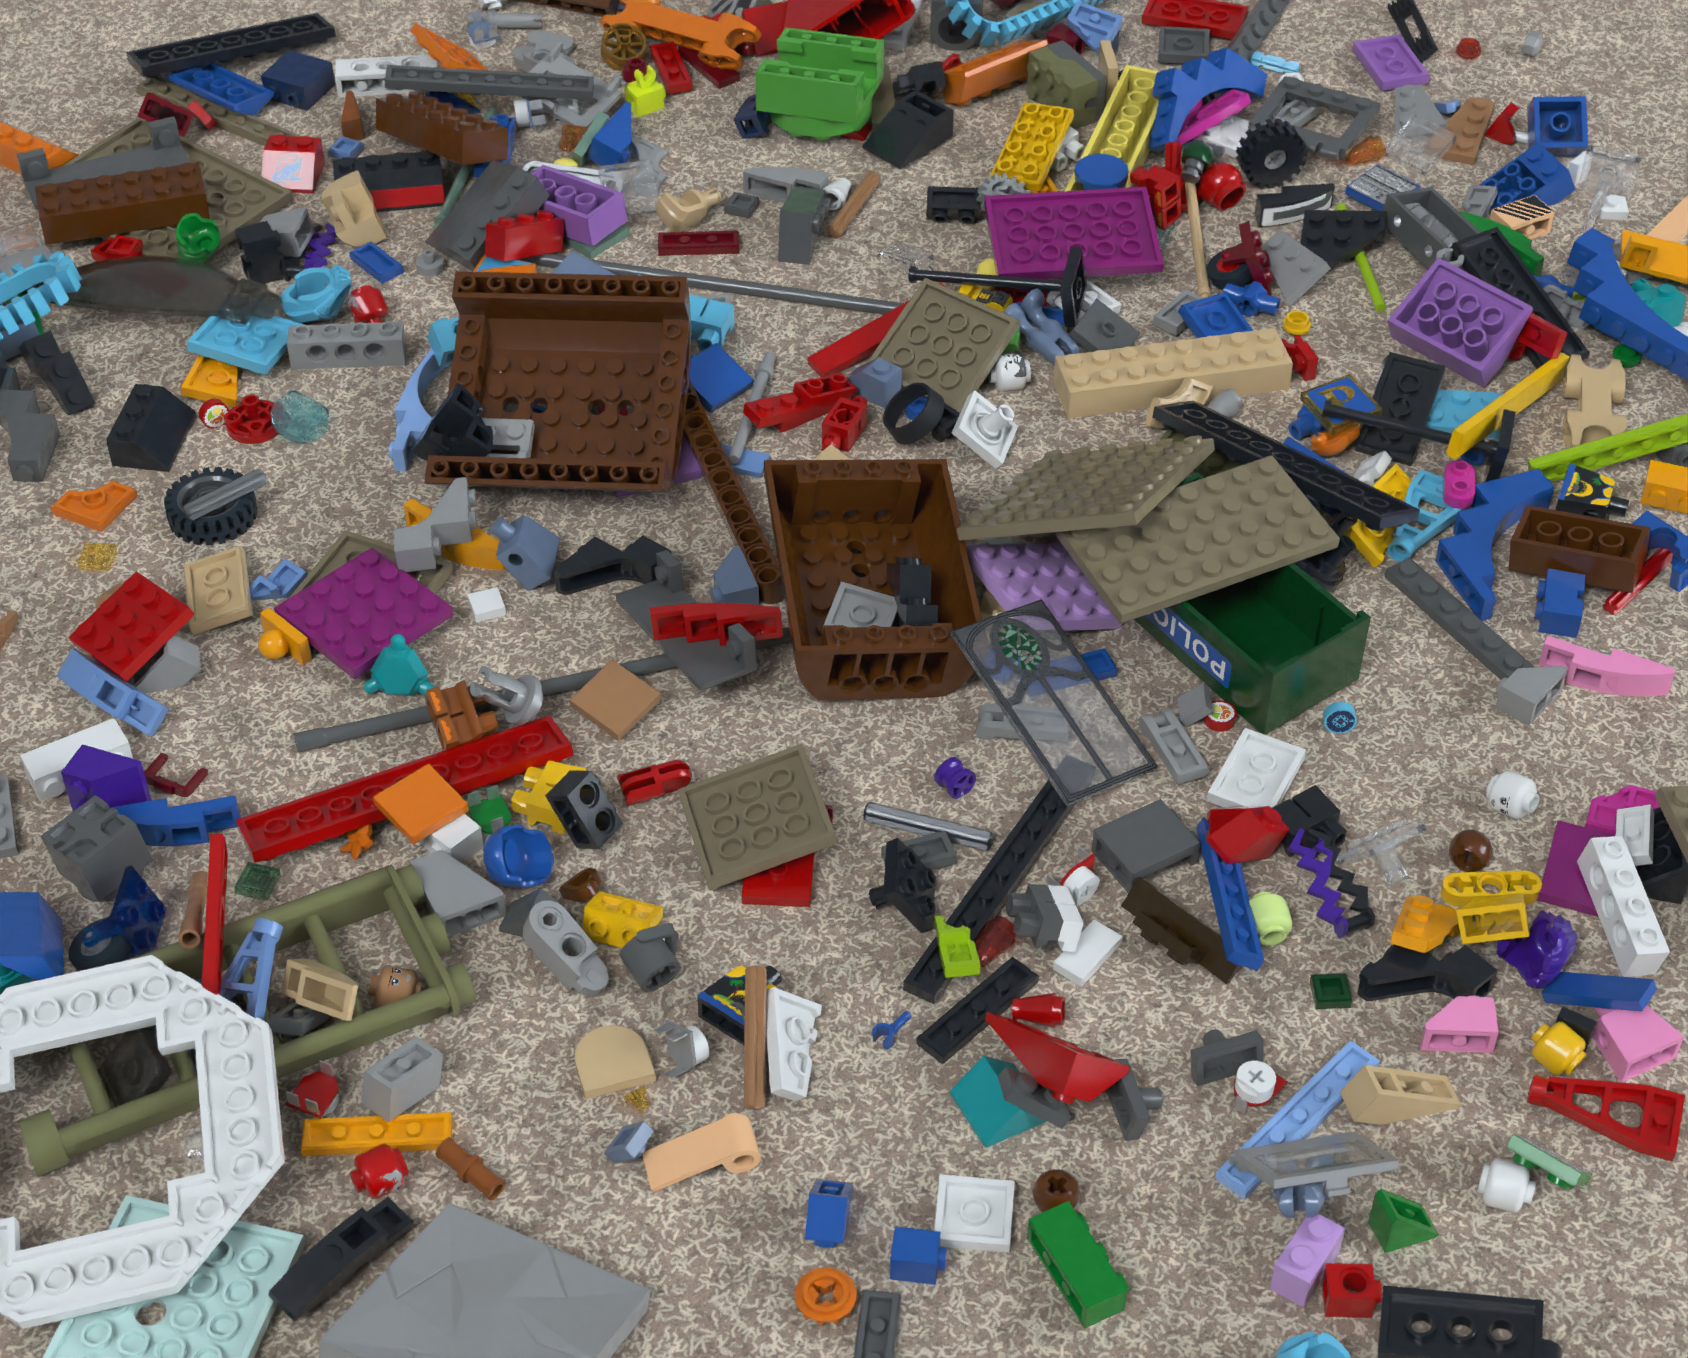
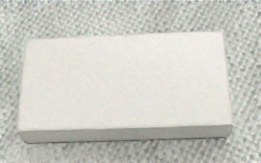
[1053,920,1123,987]

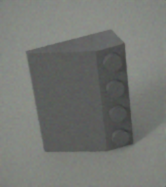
[425,161,550,272]

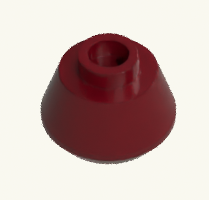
[620,58,649,83]

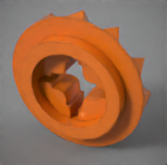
[795,1267,857,1326]

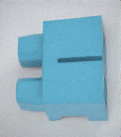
[689,294,735,351]

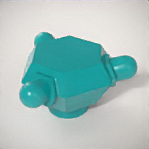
[364,634,435,697]

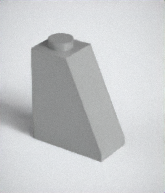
[410,850,506,937]

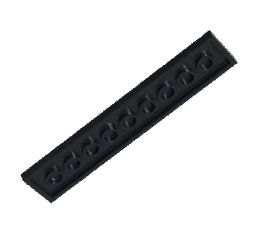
[1152,400,1420,531]

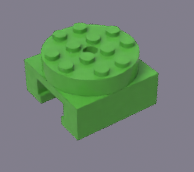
[755,27,884,140]

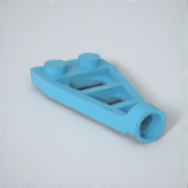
[1387,469,1469,562]

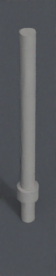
[728,352,776,465]

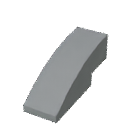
[743,167,829,203]

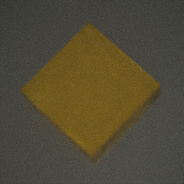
[77,542,117,571]

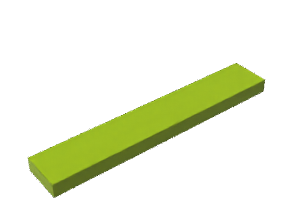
[1528,413,1688,482]

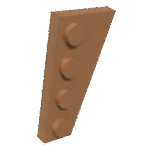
[1422,97,1495,165]

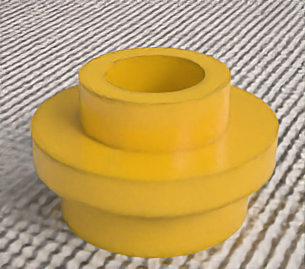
[1282,310,1311,335]

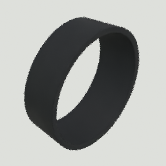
[883,382,945,444]

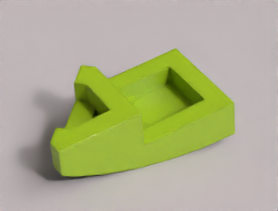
[935,915,980,978]

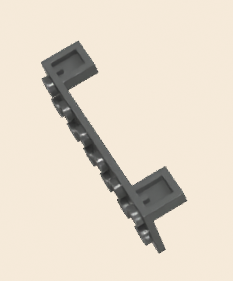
[16,116,190,210]
[616,550,757,690]

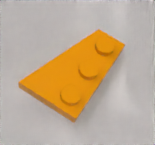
[181,355,238,407]
[1390,895,1475,953]

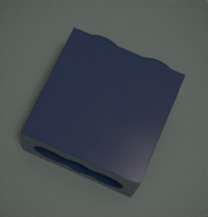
[261,50,335,111]

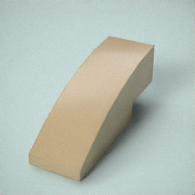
[281,959,358,1021]

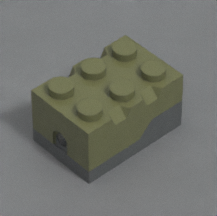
[1026,40,1106,130]

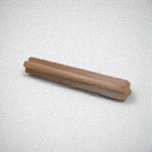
[827,170,881,239]
[744,966,767,1110]

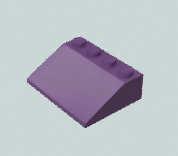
[1387,257,1533,388]

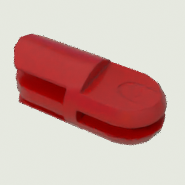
[617,760,692,806]

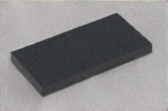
[1355,352,1446,466]

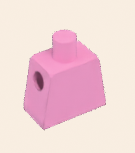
[1593,1005,1684,1083]

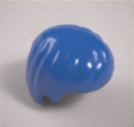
[483,824,554,888]

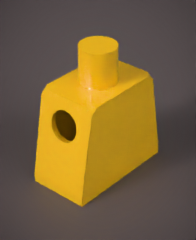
[1456,893,1530,944]

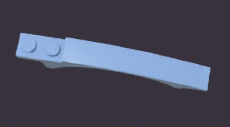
[389,348,451,471]

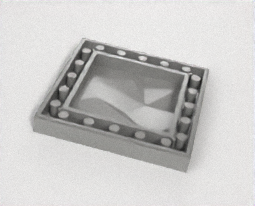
[318,1203,650,1358]

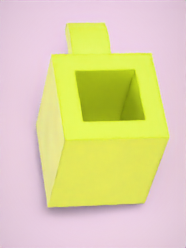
[624,65,666,117]

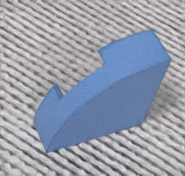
[1434,99,1461,114]

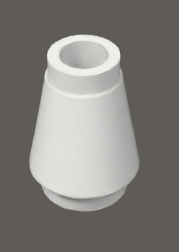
[823,178,851,210]

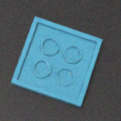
[187,300,303,375]

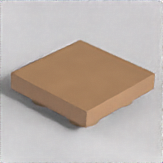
[569,659,661,741]

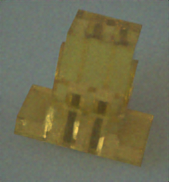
[625,1086,649,1113]

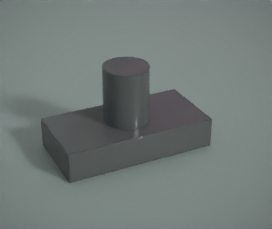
[1191,1029,1263,1086]
[1106,1059,1163,1141]

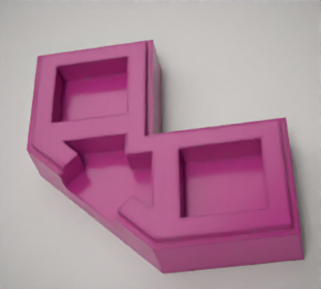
[1585,785,1660,835]

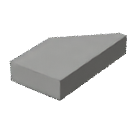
[1462,185,1498,218]

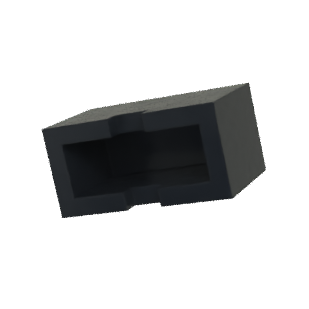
[235,221,283,288]

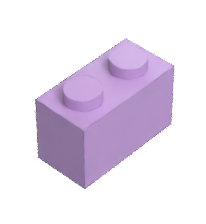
[1270,1214,1345,1308]

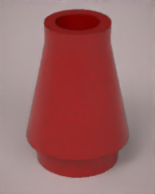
[1012,992,1066,1028]

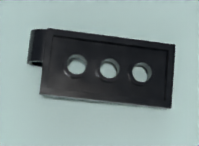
[1378,1285,1562,1358]

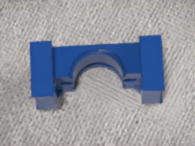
[1632,511,1688,592]

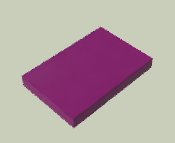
[1537,820,1616,917]

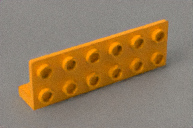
[1619,230,1688,285]

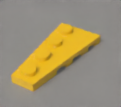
[1344,463,1412,568]

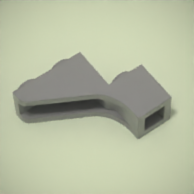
[394,477,477,572]

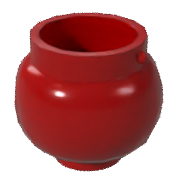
[1198,162,1246,211]

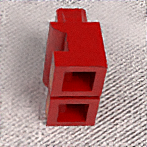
[1130,165,1182,230]

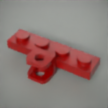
[1504,312,1568,362]

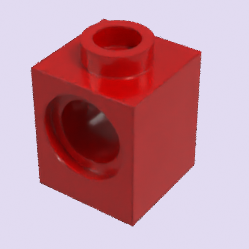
[1321,1263,1382,1318]

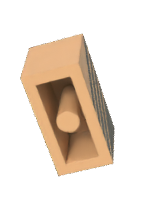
[1490,195,1555,239]

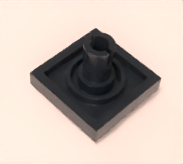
[869,838,937,933]

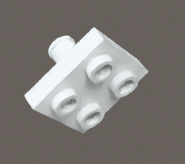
[952,390,1018,468]

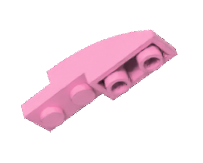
[1538,635,1676,696]

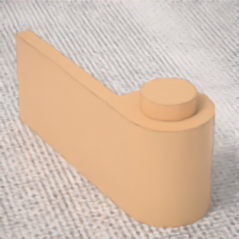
[642,1113,761,1192]

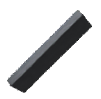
[916,957,1039,1065]

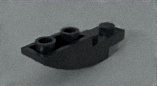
[268,1197,414,1321]

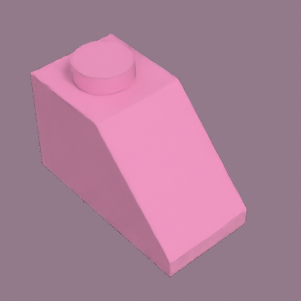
[1420,996,1499,1053]

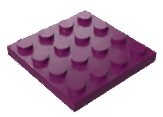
[274,547,453,679]

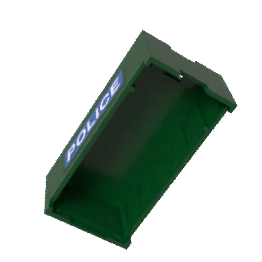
[1134,472,1371,735]

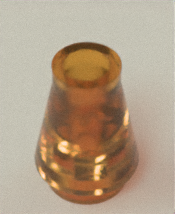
[1345,136,1386,166]

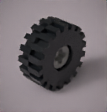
[1236,118,1308,189]

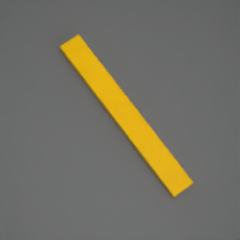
[1446,353,1570,460]

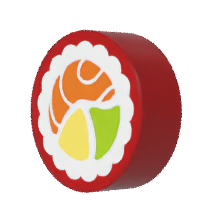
[199,398,230,429]
[1203,700,1237,732]

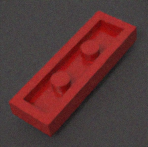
[650,41,693,94]

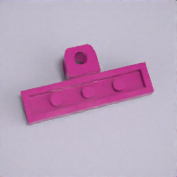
[1177,89,1251,147]

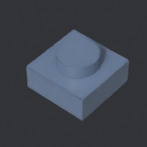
[604,1121,654,1163]

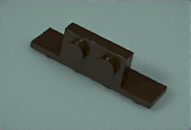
[1121,877,1240,984]

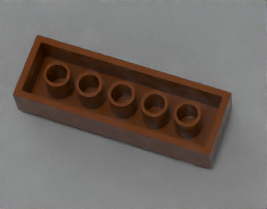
[376,91,508,165]
[35,162,210,245]

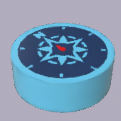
[1323,702,1357,733]

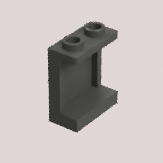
[1092,799,1200,893]

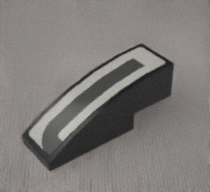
[1255,183,1335,228]

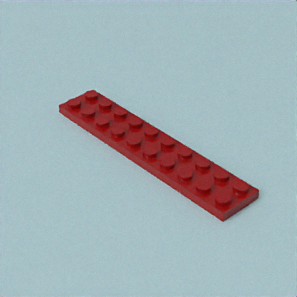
[236,715,574,863]

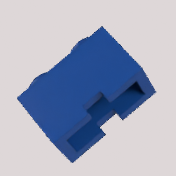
[1534,569,1585,638]

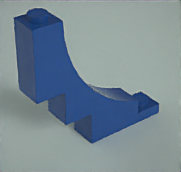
[1435,469,1554,621]

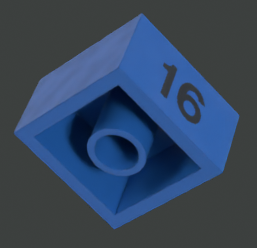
[1527,96,1588,157]

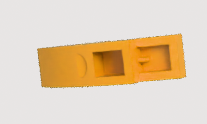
[403,498,506,570]

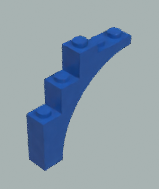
[1149,48,1268,152]

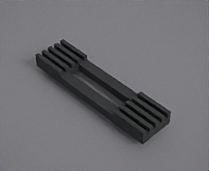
[1387,0,1438,62]

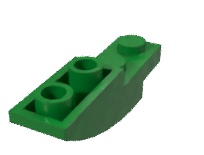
[1459,211,1544,277]

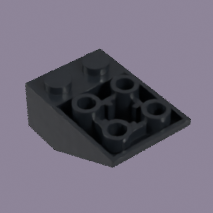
[863,90,954,169]

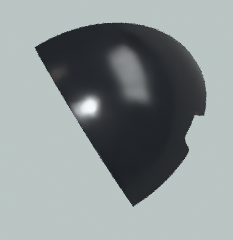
[411,383,493,461]

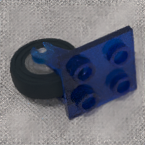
[68,865,167,971]

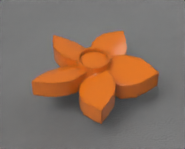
[339,824,374,860]

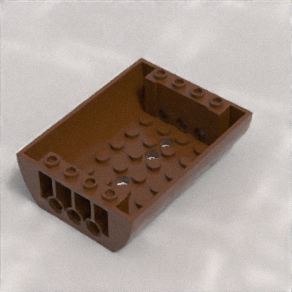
[763,459,988,700]

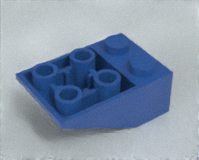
[1479,142,1576,209]

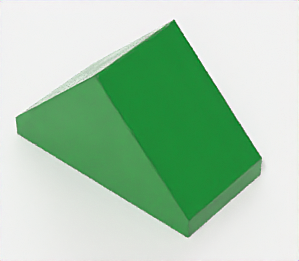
[1368,1189,1439,1253]

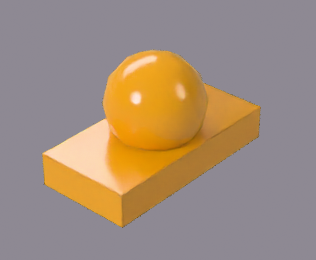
[258,607,312,665]

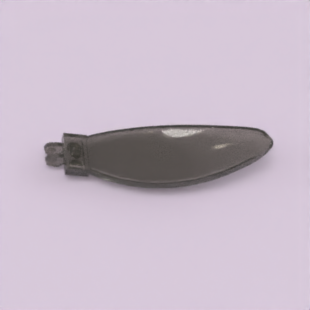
[35,255,282,325]

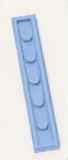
[1215,1040,1380,1200]

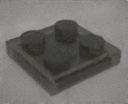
[98,1026,173,1107]

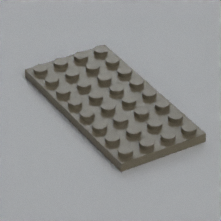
[1056,455,1340,624]

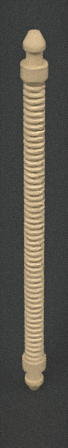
[1181,162,1211,298]

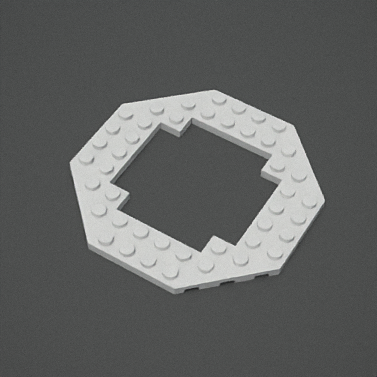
[0,955,285,1329]

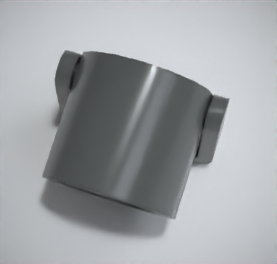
[620,923,681,992]

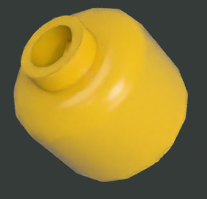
[1531,1022,1587,1076]

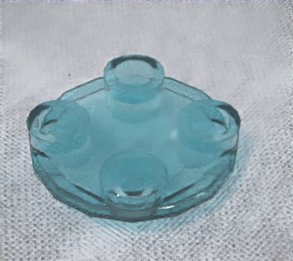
[270,390,329,444]

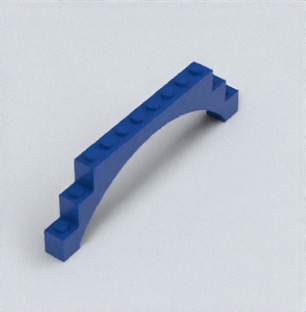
[1567,228,1688,381]

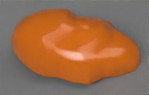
[1311,422,1361,456]

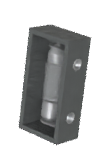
[1383,187,1481,272]

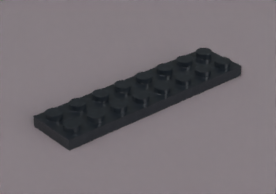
[126,13,336,78]

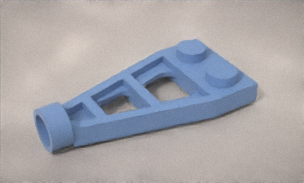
[189,918,283,1055]

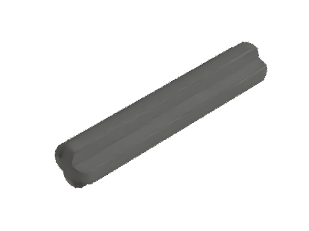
[183,469,267,521]

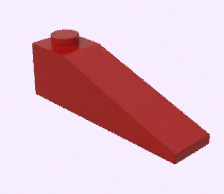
[985,1012,1130,1104]

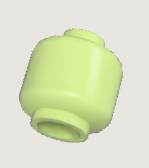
[1249,892,1292,945]

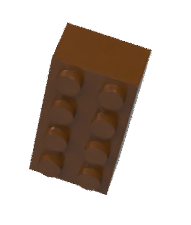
[1509,505,1650,593]

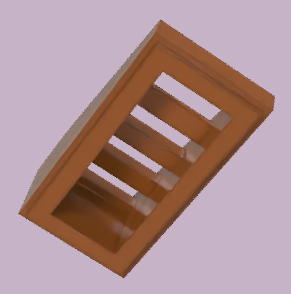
[341,90,365,140]

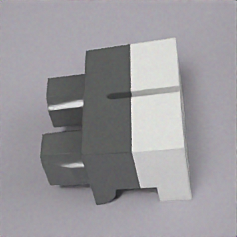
[1005,884,1084,952]

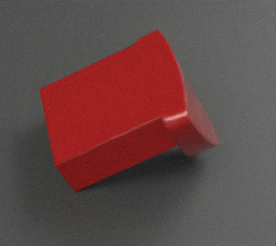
[1484,102,1519,144]

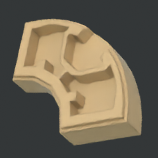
[1145,377,1213,428]

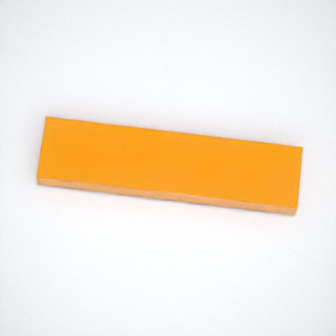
[301,1112,453,1156]

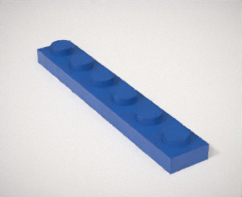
[1196,817,1265,971]

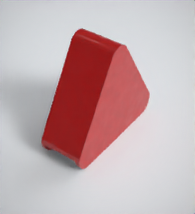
[783,0,916,39]

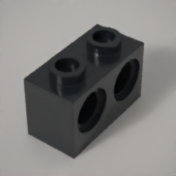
[545,771,623,849]

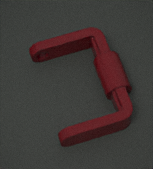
[144,753,208,797]

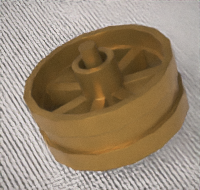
[600,23,646,71]

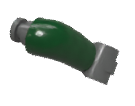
[1180,140,1225,183]

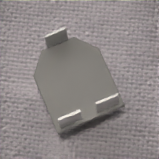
[652,1019,709,1079]

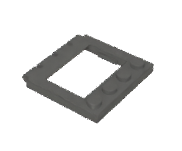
[1248,76,1381,161]

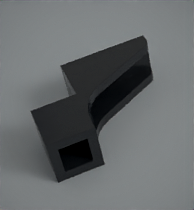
[19,331,96,415]
[554,535,671,595]
[887,557,938,627]
[1357,945,1498,1001]

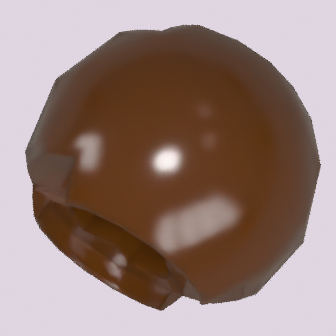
[1449,829,1493,872]
[1032,1169,1081,1212]

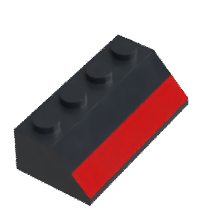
[333,150,445,212]

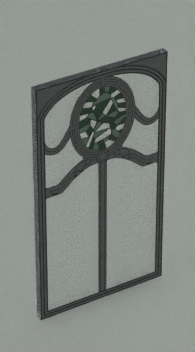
[950,599,1158,806]

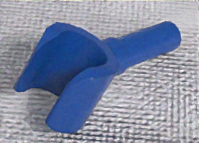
[872,1011,912,1049]

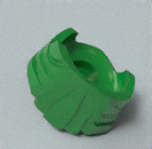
[175,213,220,264]

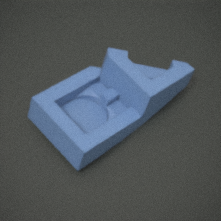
[249,558,308,600]

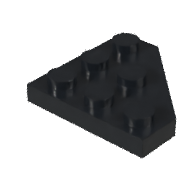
[1300,210,1387,274]

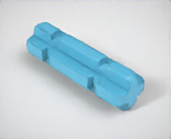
[1251,51,1300,74]

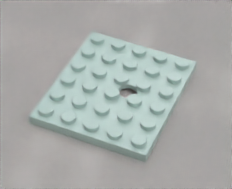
[43,1195,305,1358]

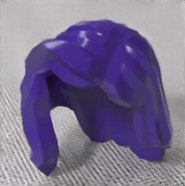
[1496,910,1578,989]

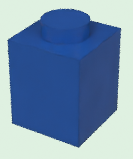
[890,1226,947,1285]

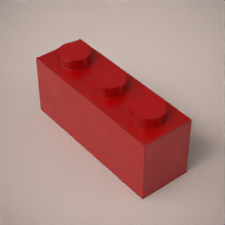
[485,210,564,262]

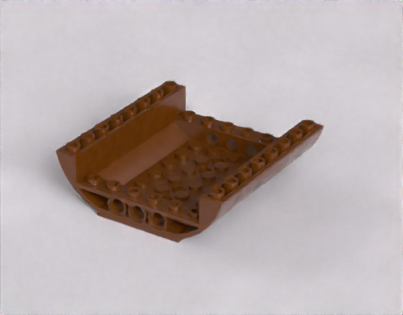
[424,271,691,493]

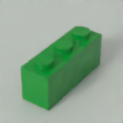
[1027,1201,1129,1329]

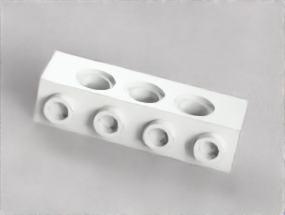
[335,55,440,97]
[1577,836,1670,977]

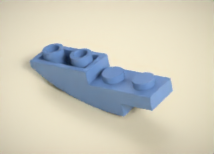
[57,648,170,736]

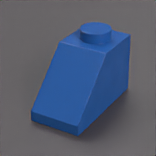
[805,1179,853,1248]

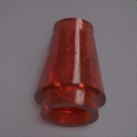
[975,916,1017,968]

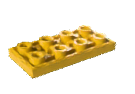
[989,102,1074,191]

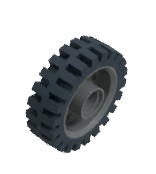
[164,467,257,546]

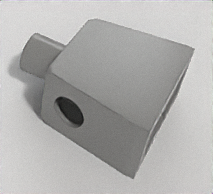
[261,207,315,257]

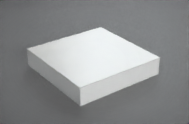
[934,1174,1015,1253]

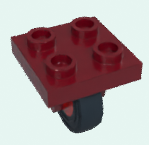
[1207,221,1274,295]

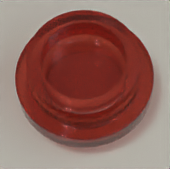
[1456,38,1481,59]

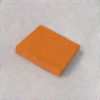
[373,764,469,845]

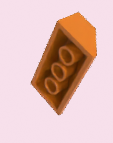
[943,40,1048,106]
[0,121,79,174]

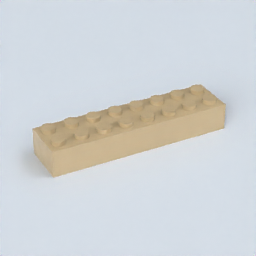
[1054,328,1293,419]

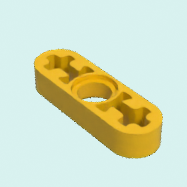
[1440,870,1542,906]

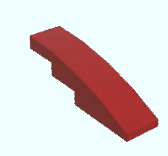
[649,603,783,646]

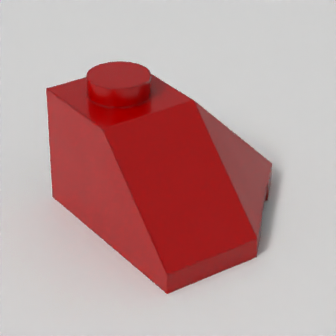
[1206,806,1290,864]

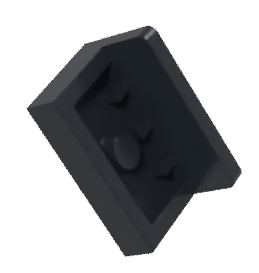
[926,186,980,224]

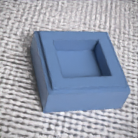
[328,136,365,159]

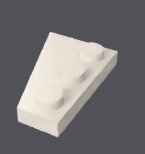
[766,987,822,1101]

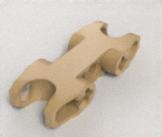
[1562,354,1627,449]

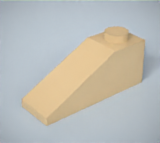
[1340,1065,1461,1125]

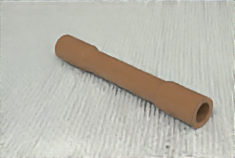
[178,871,208,949]

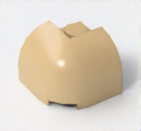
[321,170,387,247]

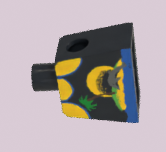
[1555,464,1629,519]
[697,966,782,1045]

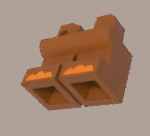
[425,680,498,751]

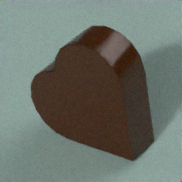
[559,868,602,902]

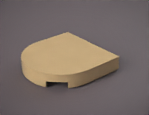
[575,1025,656,1099]

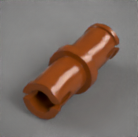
[435,1137,506,1201]

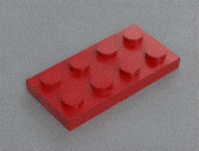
[1141,0,1249,39]

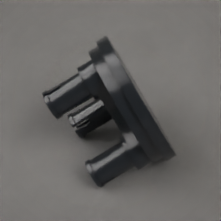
[1294,495,1358,591]

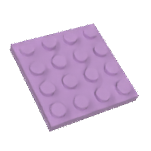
[966,542,1123,632]

